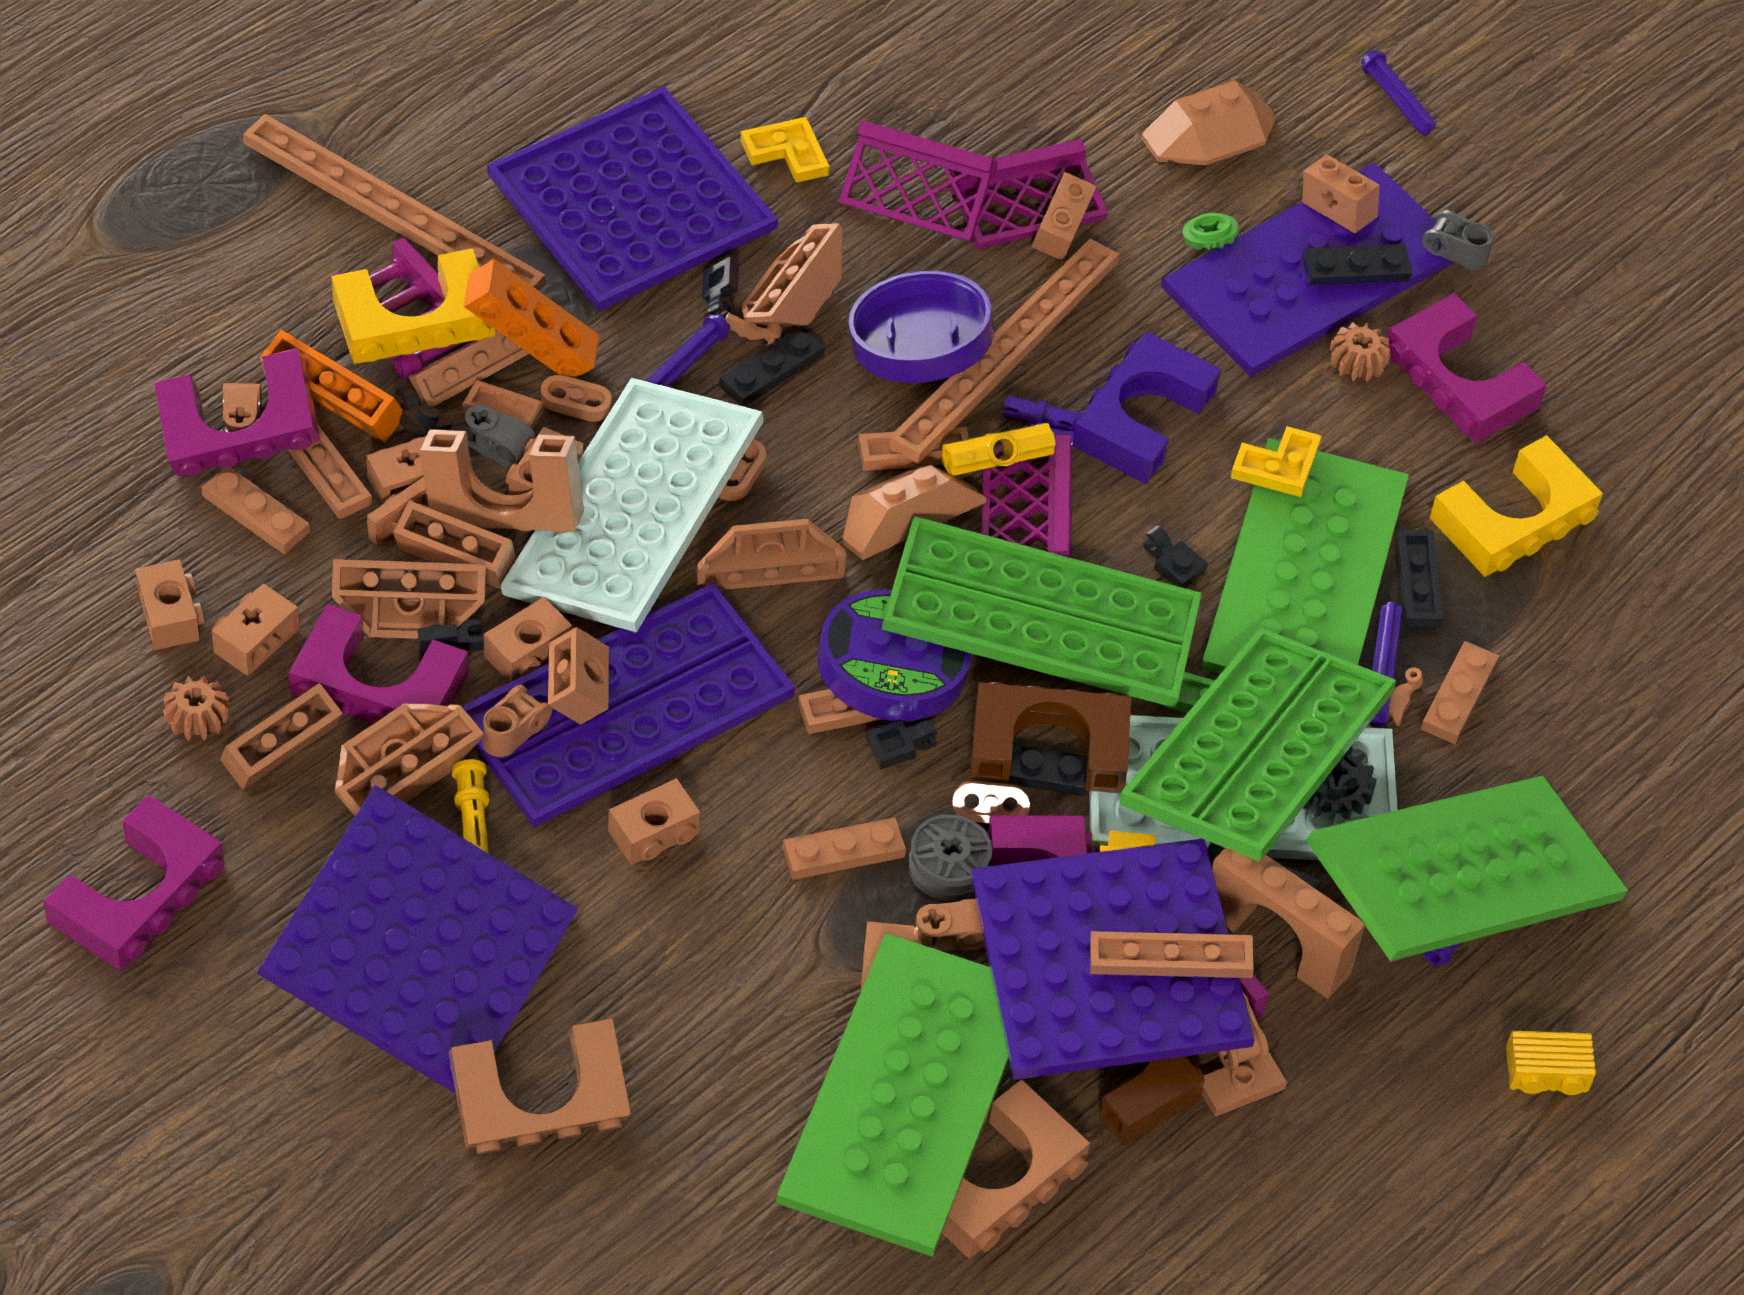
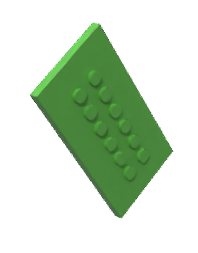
[1201,438,1409,674]
[881,516,1202,708]
[1119,628,1396,862]
[1306,776,1628,962]
[776,933,1009,1257]

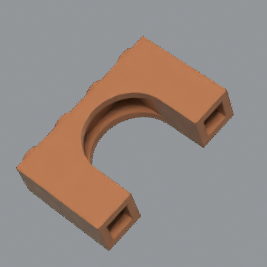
[420,430,584,533]
[1212,848,1365,999]
[449,1019,631,1154]
[942,1079,1090,1259]

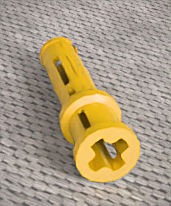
[452,759,489,854]

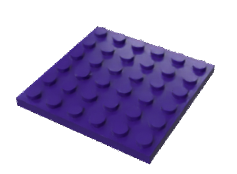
[487,86,778,311]
[257,785,579,1094]
[971,838,1254,1080]

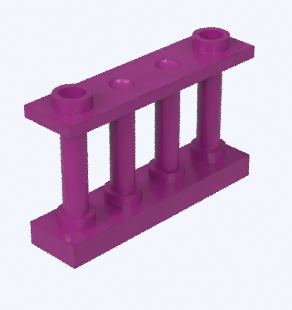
[331,237,474,382]

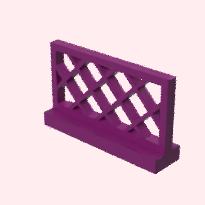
[839,120,998,242]
[948,139,1108,249]
[982,435,1073,558]

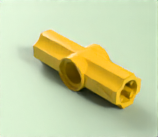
[941,423,1056,476]

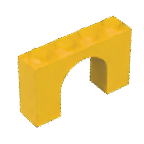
[331,248,495,364]
[1430,435,1603,577]

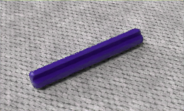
[1368,602,1403,728]

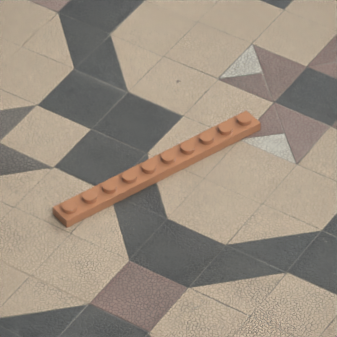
[243,114,545,291]
[889,239,1119,464]

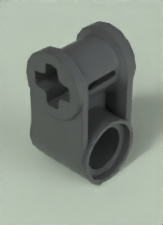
[1422,210,1494,270]
[465,405,536,468]

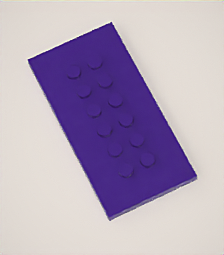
[1161,162,1454,377]
[461,583,795,828]

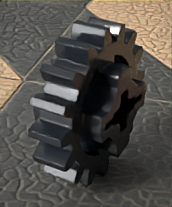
[1303,746,1377,821]

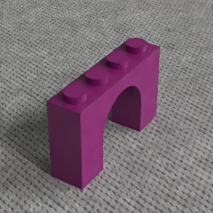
[1388,293,1547,443]
[154,348,321,476]
[289,604,468,725]
[43,795,224,971]
[988,816,1092,866]

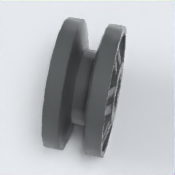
[908,814,992,901]

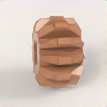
[1330,322,1391,383]
[163,675,229,742]

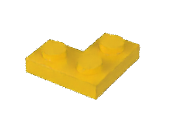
[740,117,829,183]
[1231,426,1322,497]

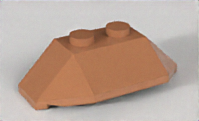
[1141,80,1276,166]
[741,223,843,326]
[842,465,986,560]
[696,519,846,590]
[332,559,486,639]
[335,704,484,816]

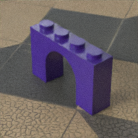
[1071,331,1221,484]

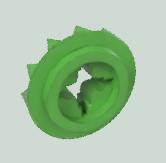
[1183,213,1239,251]

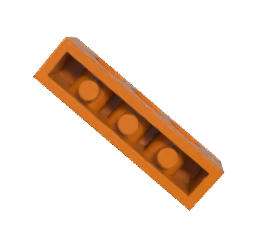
[464,259,599,378]
[259,330,403,444]

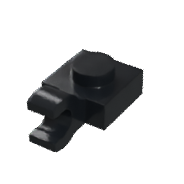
[702,257,739,319]
[395,387,453,438]
[1143,526,1208,588]
[418,619,484,662]
[866,720,937,770]

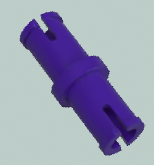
[1003,394,1078,431]

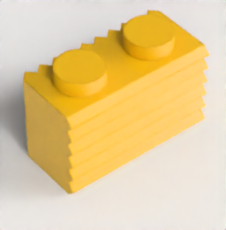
[1506,1031,1596,1095]

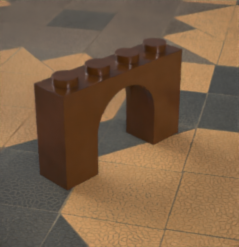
[970,682,1131,794]
[1099,1056,1205,1146]

